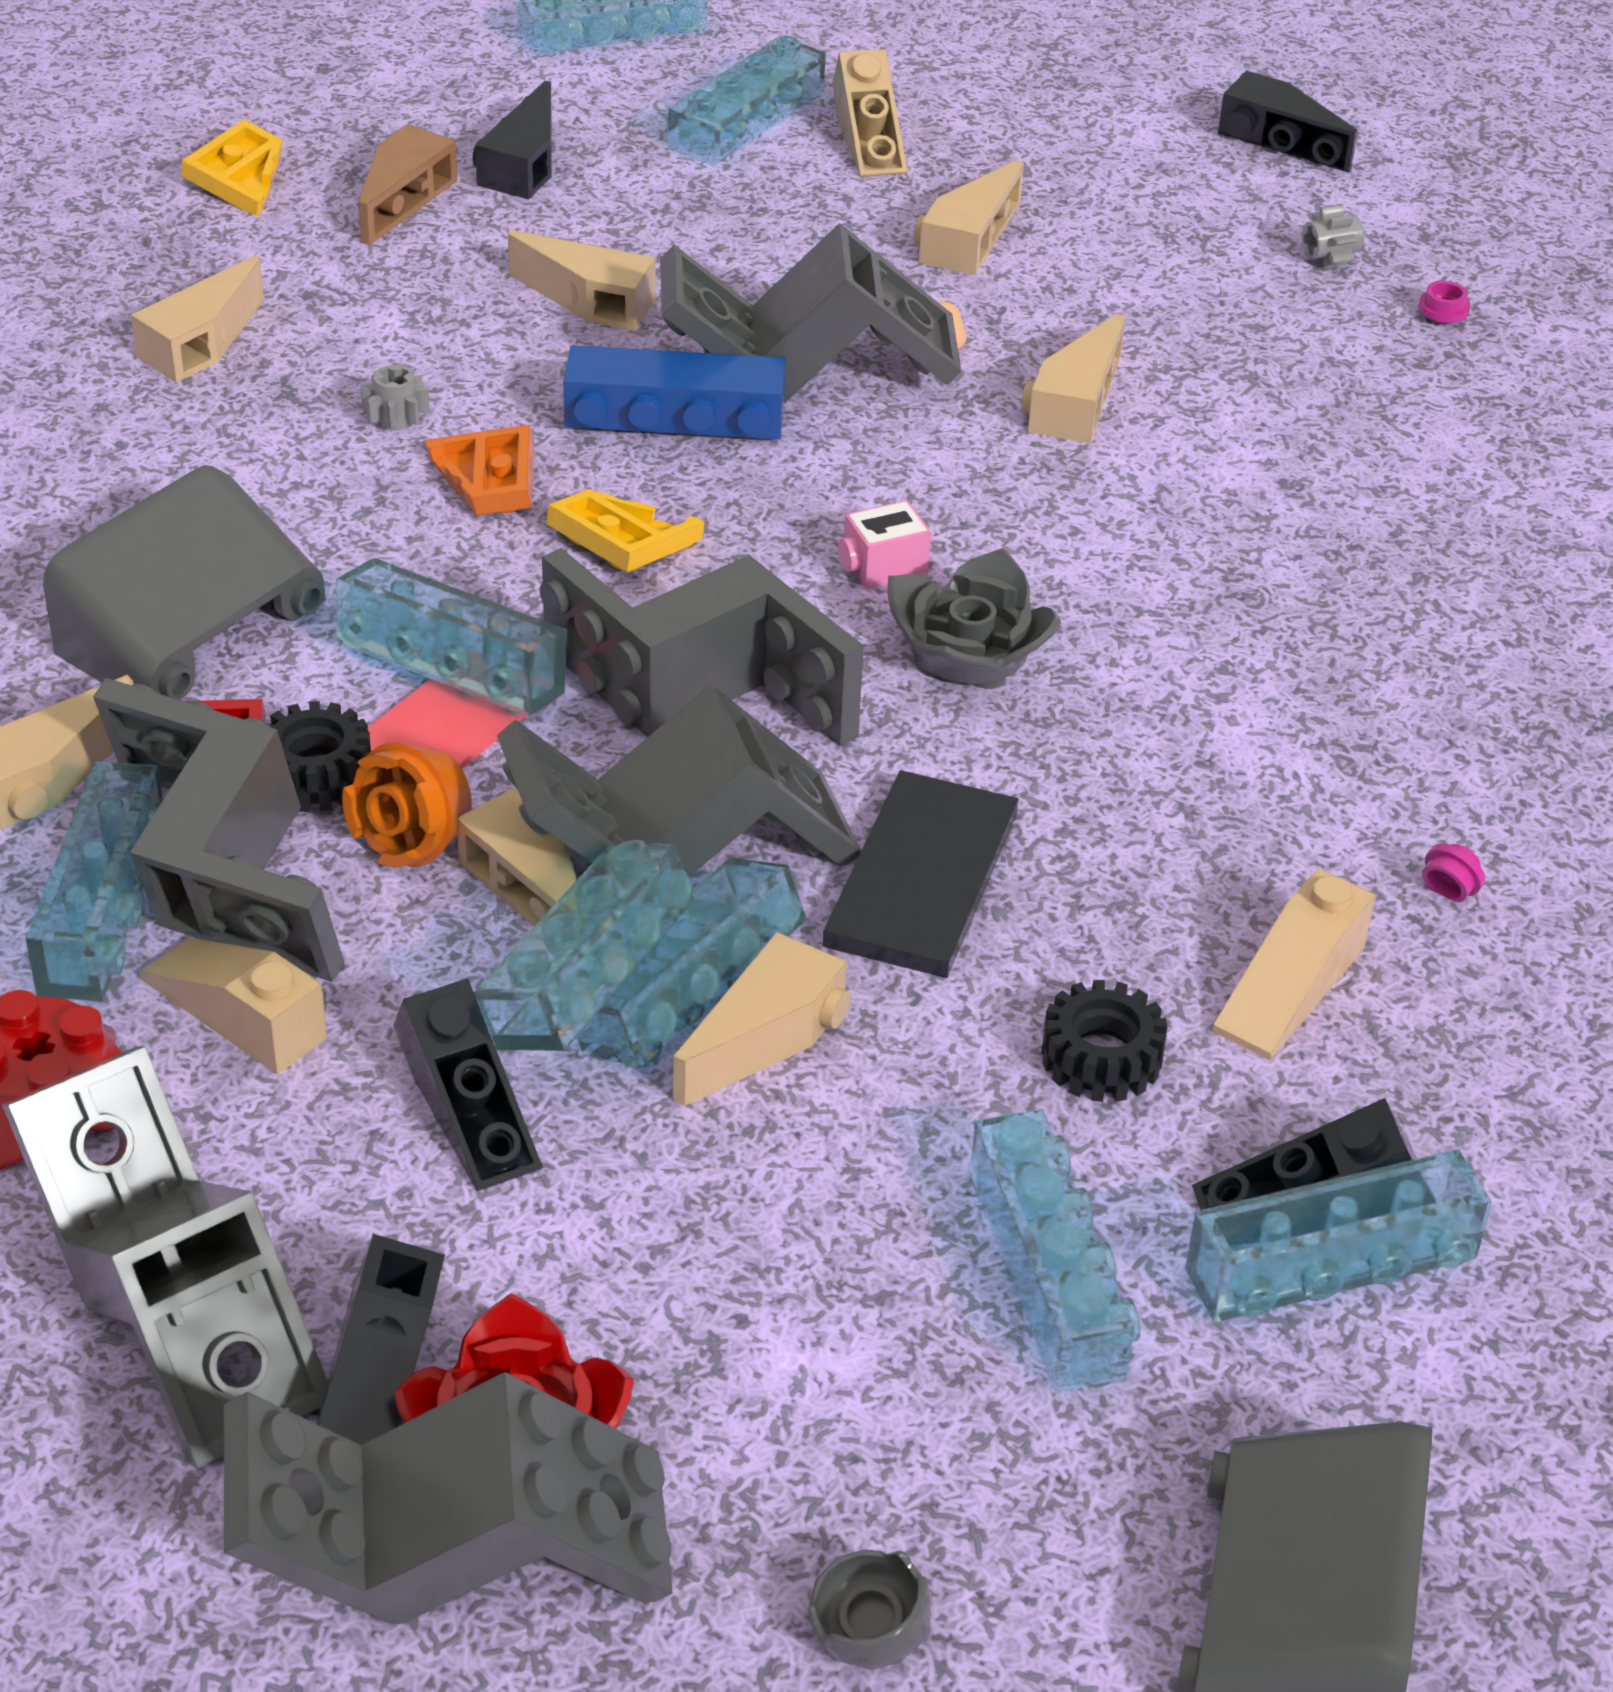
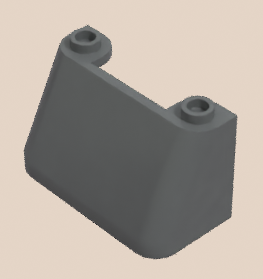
[43,465,326,700]
[1176,1421,1432,1692]

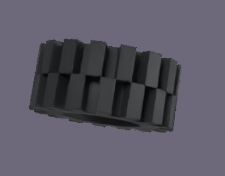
[264,701,371,812]
[1041,980,1168,1102]

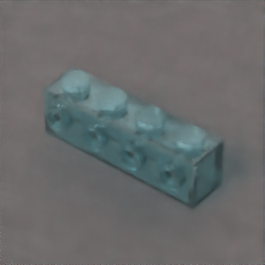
[517,0,708,56]
[666,35,826,166]
[336,558,567,717]
[25,761,163,1002]
[474,840,695,1051]
[562,857,807,1067]
[970,1109,1140,1394]
[1185,1149,1492,1323]

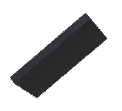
[823,770,1019,978]

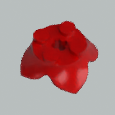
[0,990,122,1170]
[394,1293,634,1429]

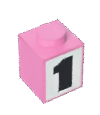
[838,500,931,590]

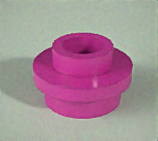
[1418,281,1471,323]
[1422,844,1485,902]

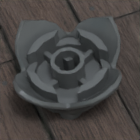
[887,548,1061,689]

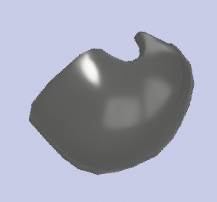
[808,1549,931,1670]

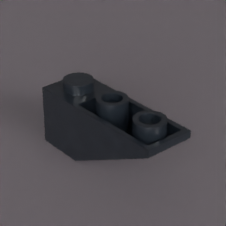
[1218,70,1358,173]
[472,81,552,200]
[393,978,543,1192]
[1192,1098,1433,1241]
[316,1234,445,1445]

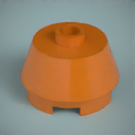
[342,743,472,868]

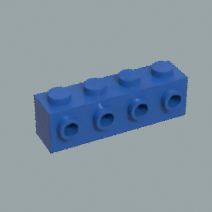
[563,345,786,440]

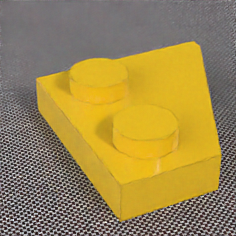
[181,119,283,215]
[546,489,705,572]

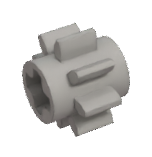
[1302,204,1364,268]
[361,365,430,430]

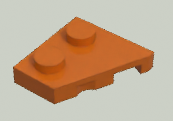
[425,425,534,515]

